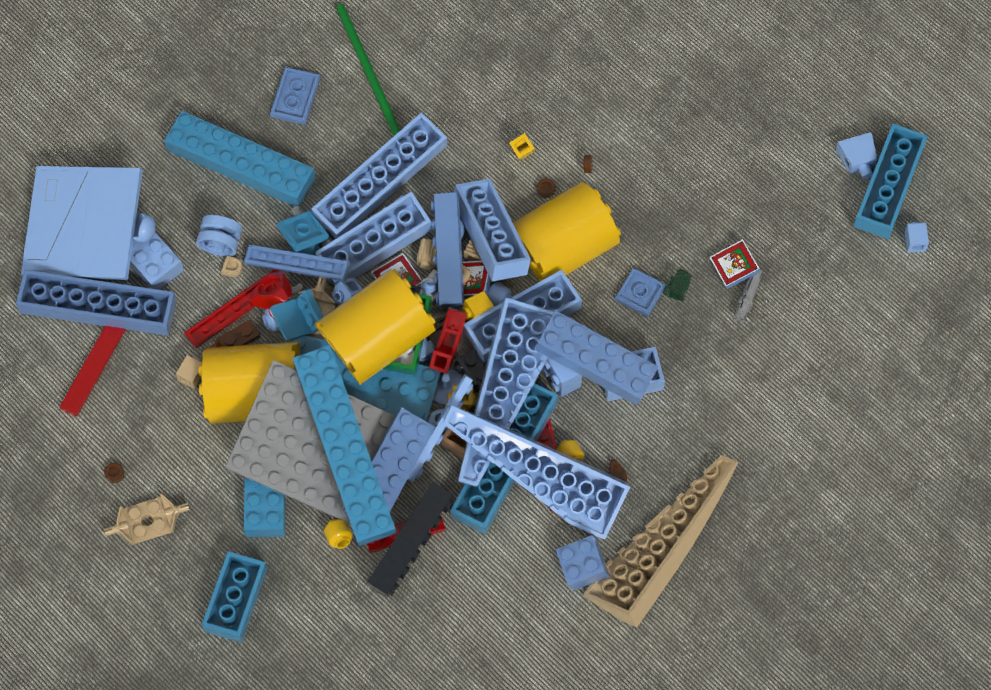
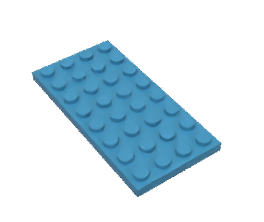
[290,336,441,422]

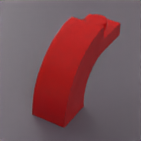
[429,307,468,374]

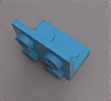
[270,289,324,341]

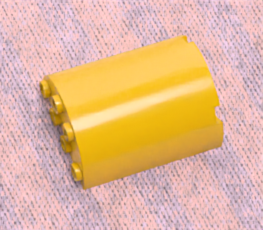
[512,182,621,282]
[314,269,436,385]
[199,342,301,424]

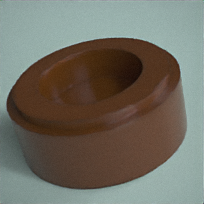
[583,155,593,173]
[537,178,555,198]
[104,463,125,483]

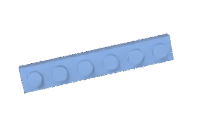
[408,374,473,482]

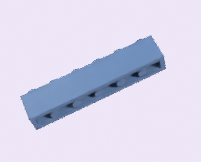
[431,192,464,309]

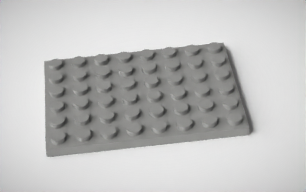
[225,360,394,525]

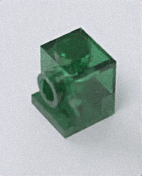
[665,270,692,302]

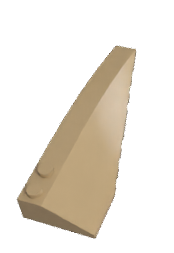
[583,455,738,627]

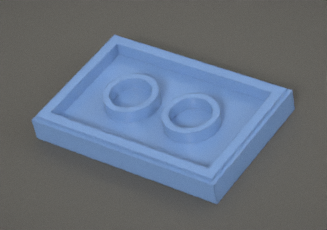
[270,67,321,125]

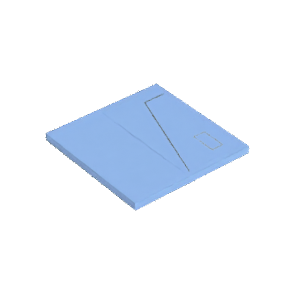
[21,166,143,280]

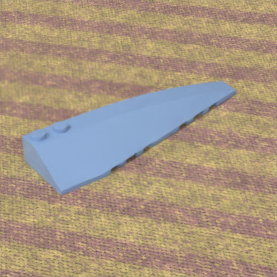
[458,298,554,487]
[443,405,630,540]

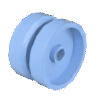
[196,215,242,256]

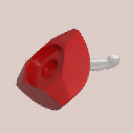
[248,271,303,309]

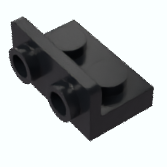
[454,349,486,393]

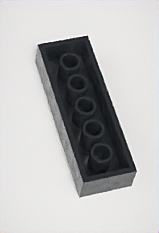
[366,482,453,598]

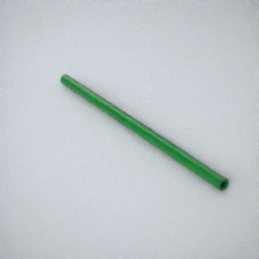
[336,4,401,137]

